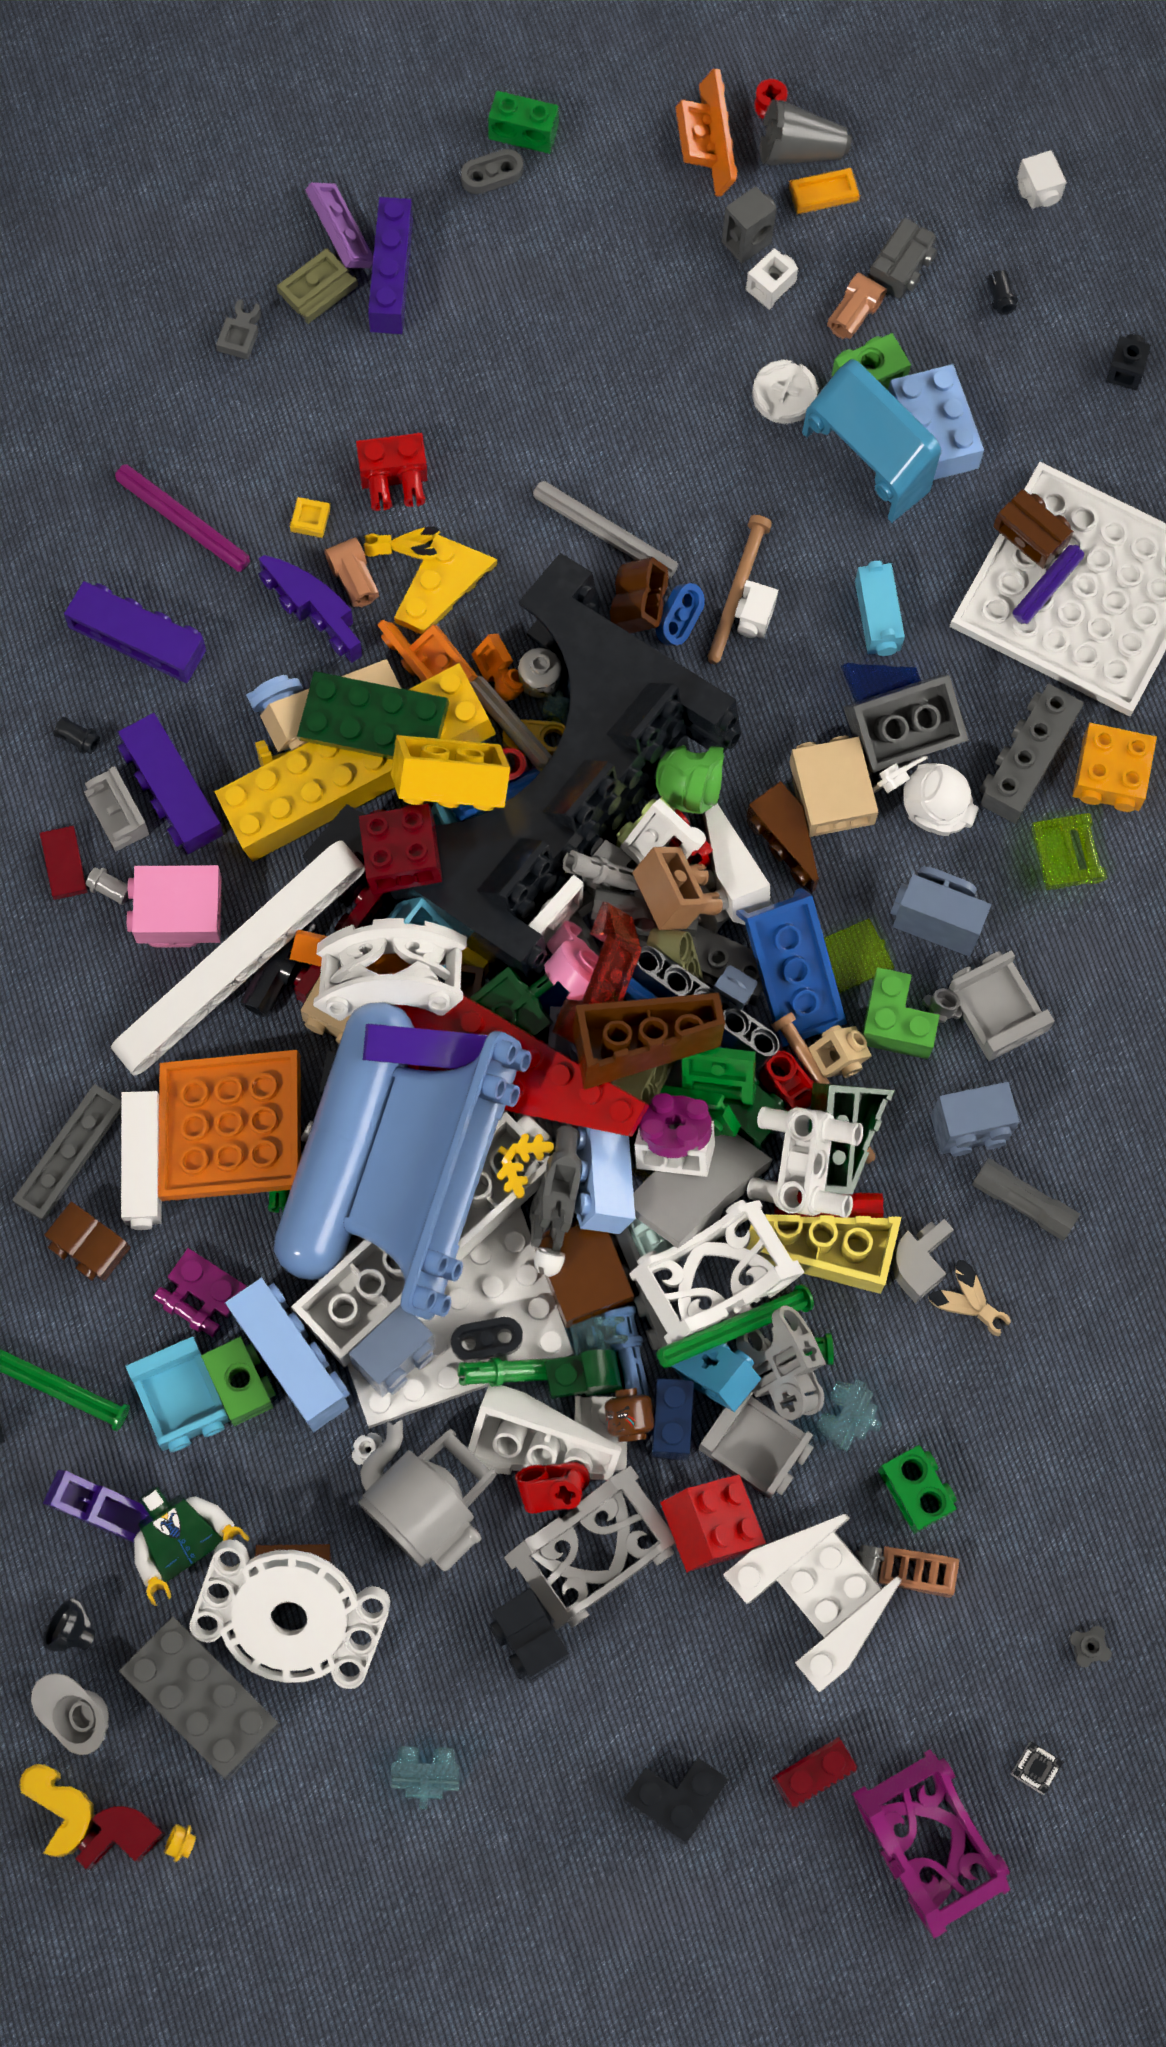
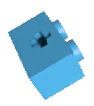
[672,1343,761,1412]

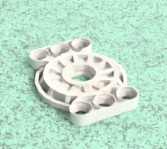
[190,1539,390,1689]

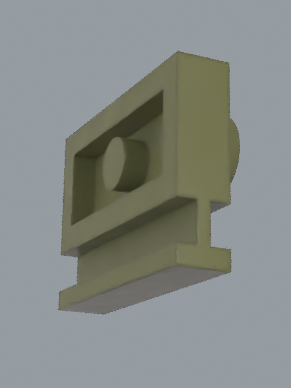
[277,248,358,324]

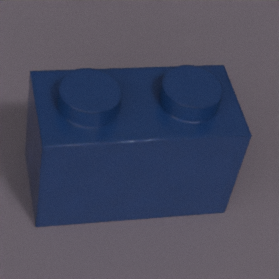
[651,1378,694,1460]

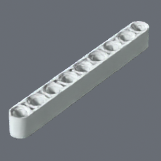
[111,841,365,1076]

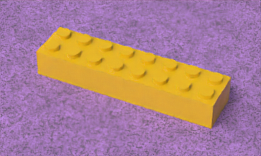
[214,663,496,862]

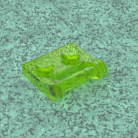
[1031,813,1107,890]

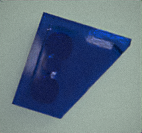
[840,663,921,702]

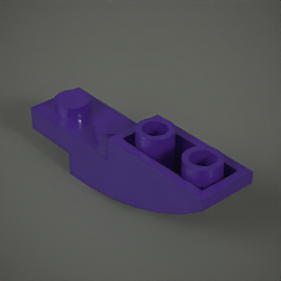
[258,555,362,663]

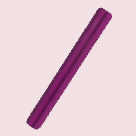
[115,464,250,572]

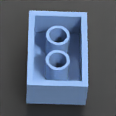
[888,364,984,480]

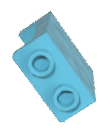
[126,1336,230,1452]

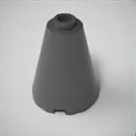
[760,100,852,166]

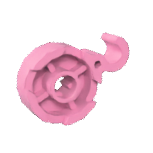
[544,921,614,1005]

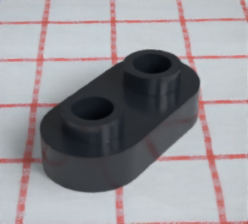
[451,1317,523,1362]

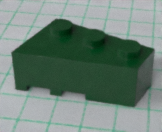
[809,1083,895,1194]

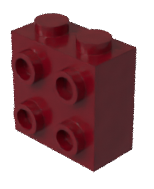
[359,803,443,894]

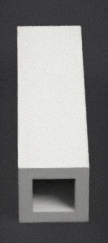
[121,1091,162,1230]

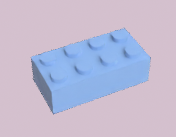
[225,1277,350,1433]

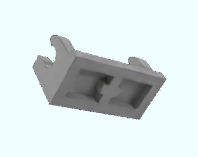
[84,766,149,852]

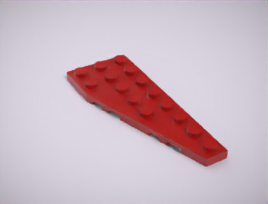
[395,964,649,1137]

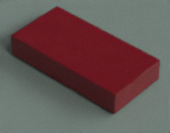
[40,826,88,900]

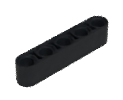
[621,945,779,1071]

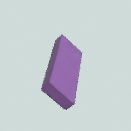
[305,182,373,268]

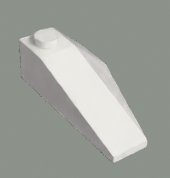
[702,804,770,925]
[468,1384,622,1480]

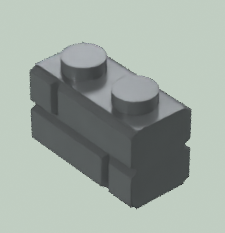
[868,218,937,299]

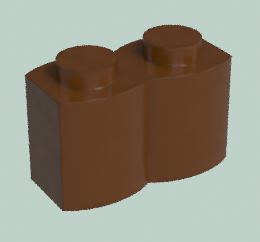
[610,557,668,633]
[44,1201,131,1282]

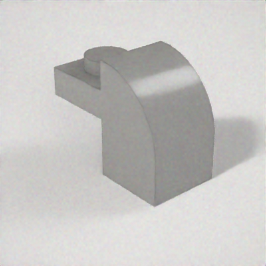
[892,1219,954,1303]

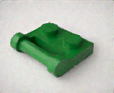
[682,1047,756,1105]

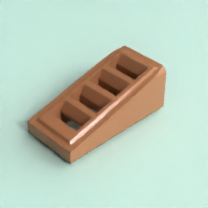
[878,1546,959,1598]

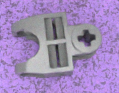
[736,1306,826,1420]

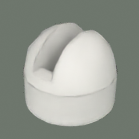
[535,1247,565,1277]

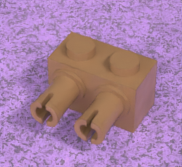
[632,847,723,930]

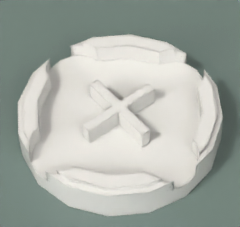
[752,360,818,424]

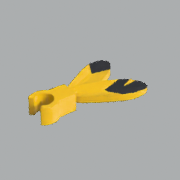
[364,527,440,559]

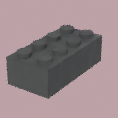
[119,1617,282,1781]

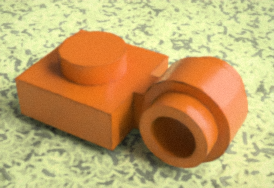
[471,634,524,701]

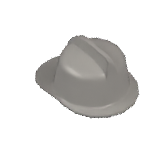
[31,1673,109,1755]

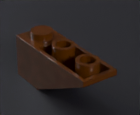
[747,781,819,893]

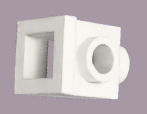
[746,248,798,310]
[735,580,778,639]

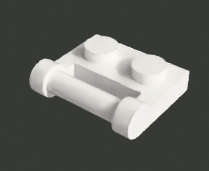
[620,798,706,865]

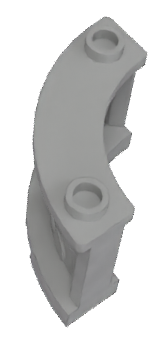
[504,1466,676,1630]

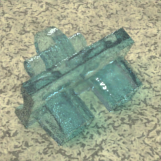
[817,1379,882,1452]
[391,1746,459,1810]

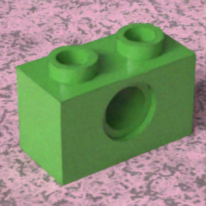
[832,333,911,390]
[201,1337,276,1426]

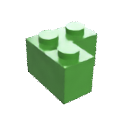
[862,967,940,1059]

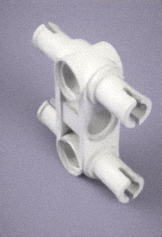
[747,1107,863,1218]

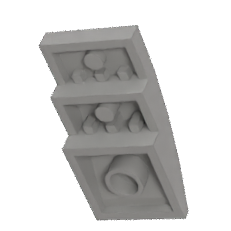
[633,1134,772,1248]

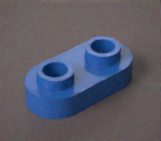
[655,583,705,645]

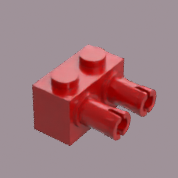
[356,433,428,511]

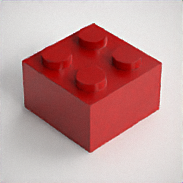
[660,1474,766,1572]

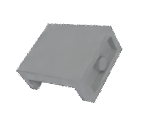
[948,951,1054,1061]
[698,1391,814,1499]

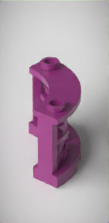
[852,1749,1011,1939]

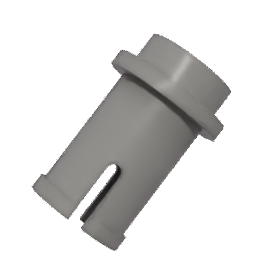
[86,867,128,905]

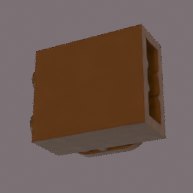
[535,1220,634,1328]

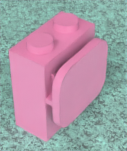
[127,865,222,948]

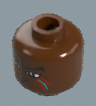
[604,1388,654,1442]

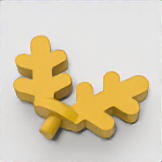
[497,1133,554,1199]

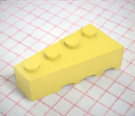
[746,1214,902,1294]

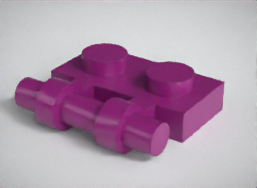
[153,1248,247,1337]

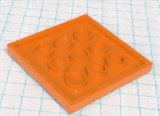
[158,1050,301,1201]

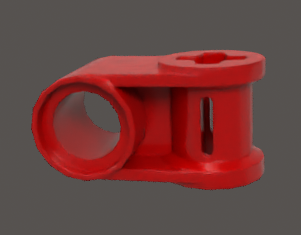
[759,1051,814,1111]
[515,1462,590,1514]

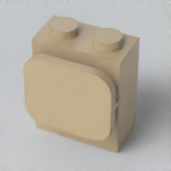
[789,736,878,837]

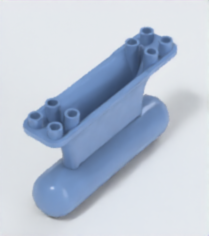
[274,1002,531,1320]

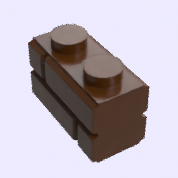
[993,489,1074,569]

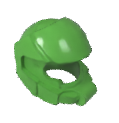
[656,745,724,814]

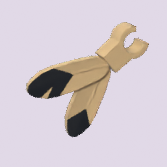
[928,1260,1011,1336]

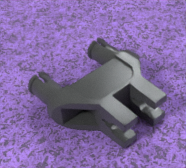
[530,1126,582,1252]

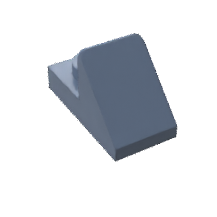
[713,965,758,1010]

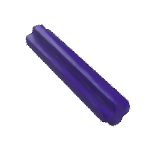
[1012,544,1085,624]

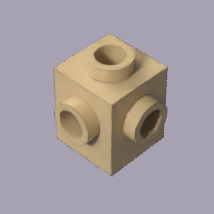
[808,1025,872,1078]

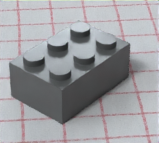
[843,675,969,772]

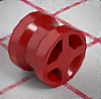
[754,79,788,119]

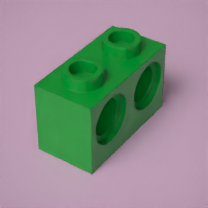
[488,91,559,154]
[878,1445,957,1535]

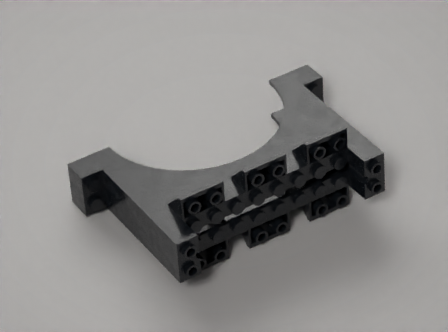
[303,553,741,986]

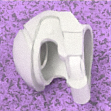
[904,763,979,836]

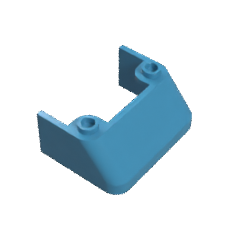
[802,359,941,523]

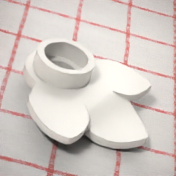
[872,755,928,793]

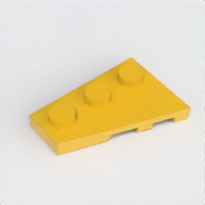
[394,534,497,634]

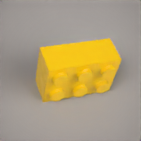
[391,735,510,811]

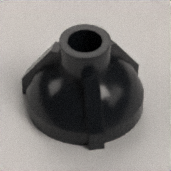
[43,1597,95,1652]

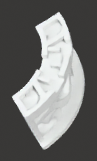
[313,918,467,1021]
[629,1200,804,1344]

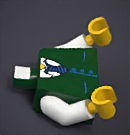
[134,1487,249,1606]

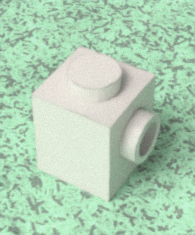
[1017,150,1066,209]

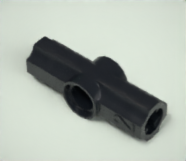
[240,922,317,1018]

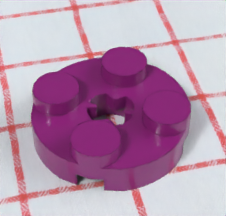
[639,1093,712,1158]

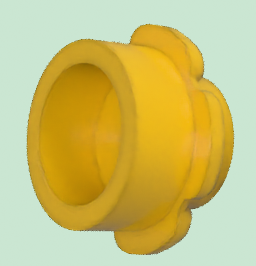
[164,1824,196,1862]

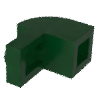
[544,1350,622,1399]

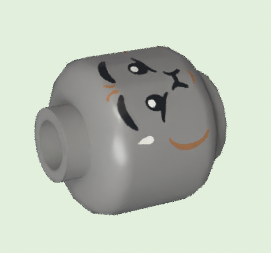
[518,648,562,698]

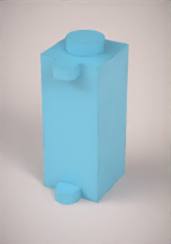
[855,561,905,656]

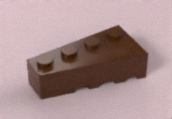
[573,993,725,1090]

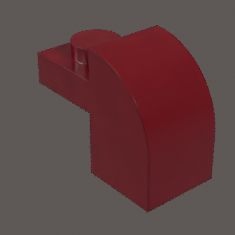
[75,1806,166,1870]

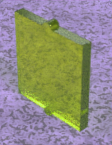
[824,918,895,993]

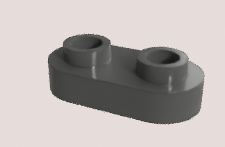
[461,149,523,194]

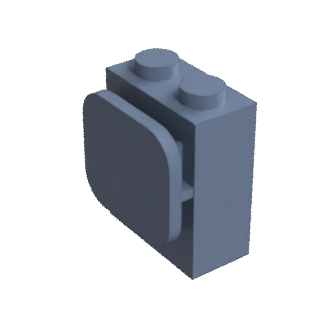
[890,867,992,957]

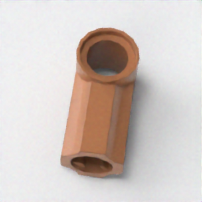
[827,272,887,339]
[324,537,379,608]

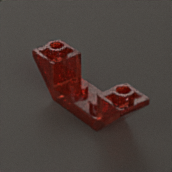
[552,902,642,1045]

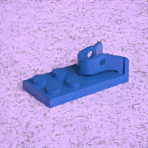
[736,888,847,1047]

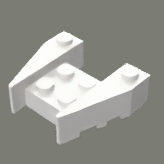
[723,1514,902,1692]

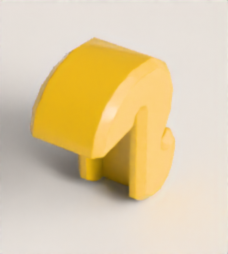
[20,1764,94,1857]

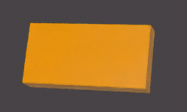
[789,168,860,214]

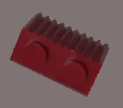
[772,1737,857,1809]

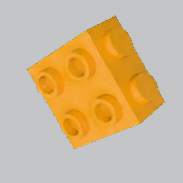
[1072,723,1157,812]

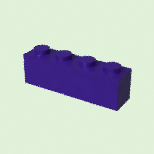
[368,197,413,334]
[64,581,206,684]
[117,713,224,855]

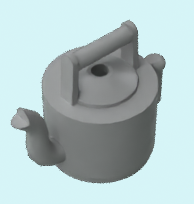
[358,1420,497,1572]

